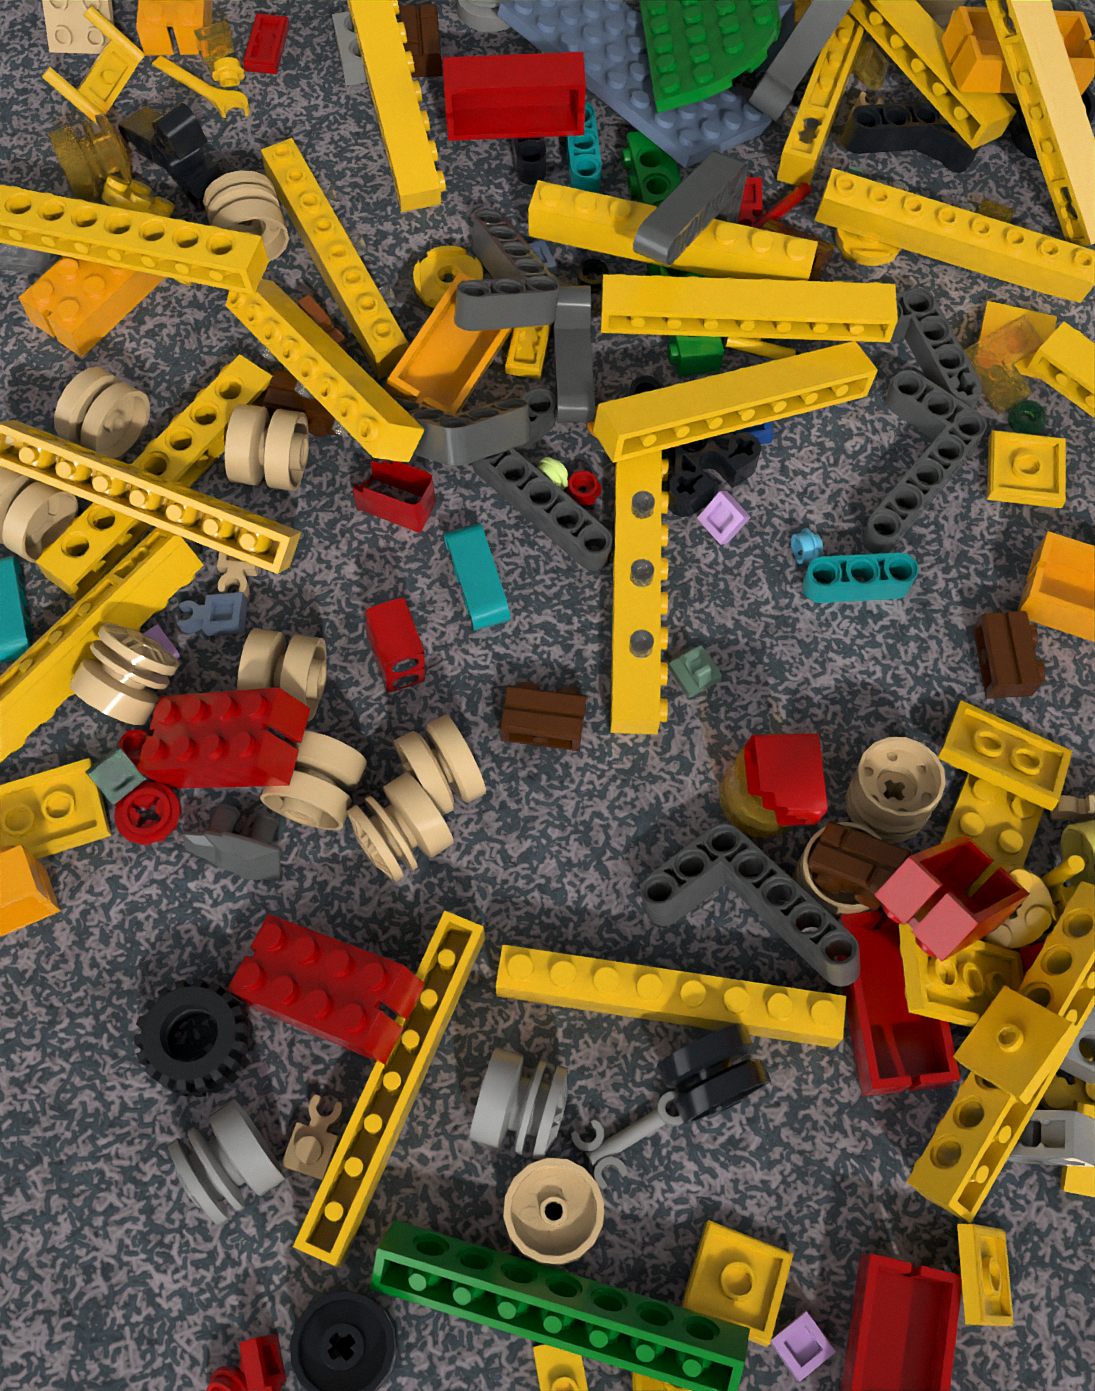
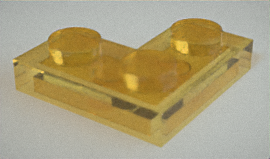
[964,314,1044,415]

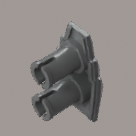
[183,804,281,880]

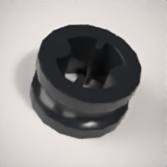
[577,259,609,294]

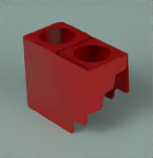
[352,460,436,533]
[365,598,425,693]
[744,733,828,826]

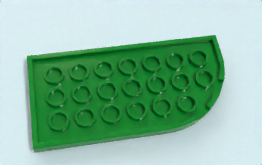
[640,0,781,113]

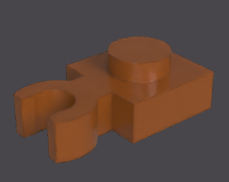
[297,294,348,352]

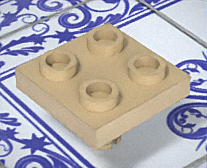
[42,0,114,54]

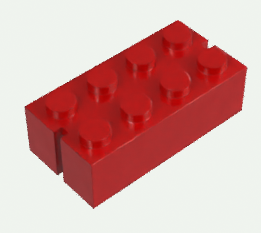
[443,52,586,141]
[136,687,311,789]
[874,834,1030,962]
[837,911,961,1097]
[226,914,425,1065]
[840,1253,962,1391]

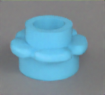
[791,528,823,564]

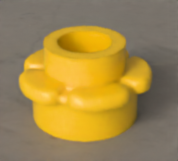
[212,57,245,87]

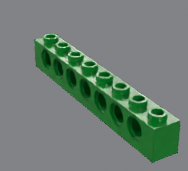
[621,131,724,376]
[370,1220,750,1391]

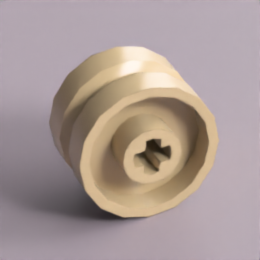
[54,367,150,461]
[394,714,486,816]
[503,1158,604,1267]

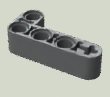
[553,285,595,423]
[875,288,983,409]

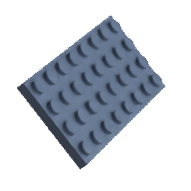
[497,0,773,168]

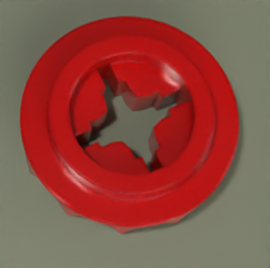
[114,782,182,847]

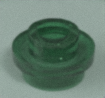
[1008,400,1046,435]

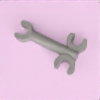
[571,1091,683,1190]

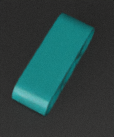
[564,102,602,193]
[444,523,511,631]
[802,553,919,603]
[0,555,34,664]

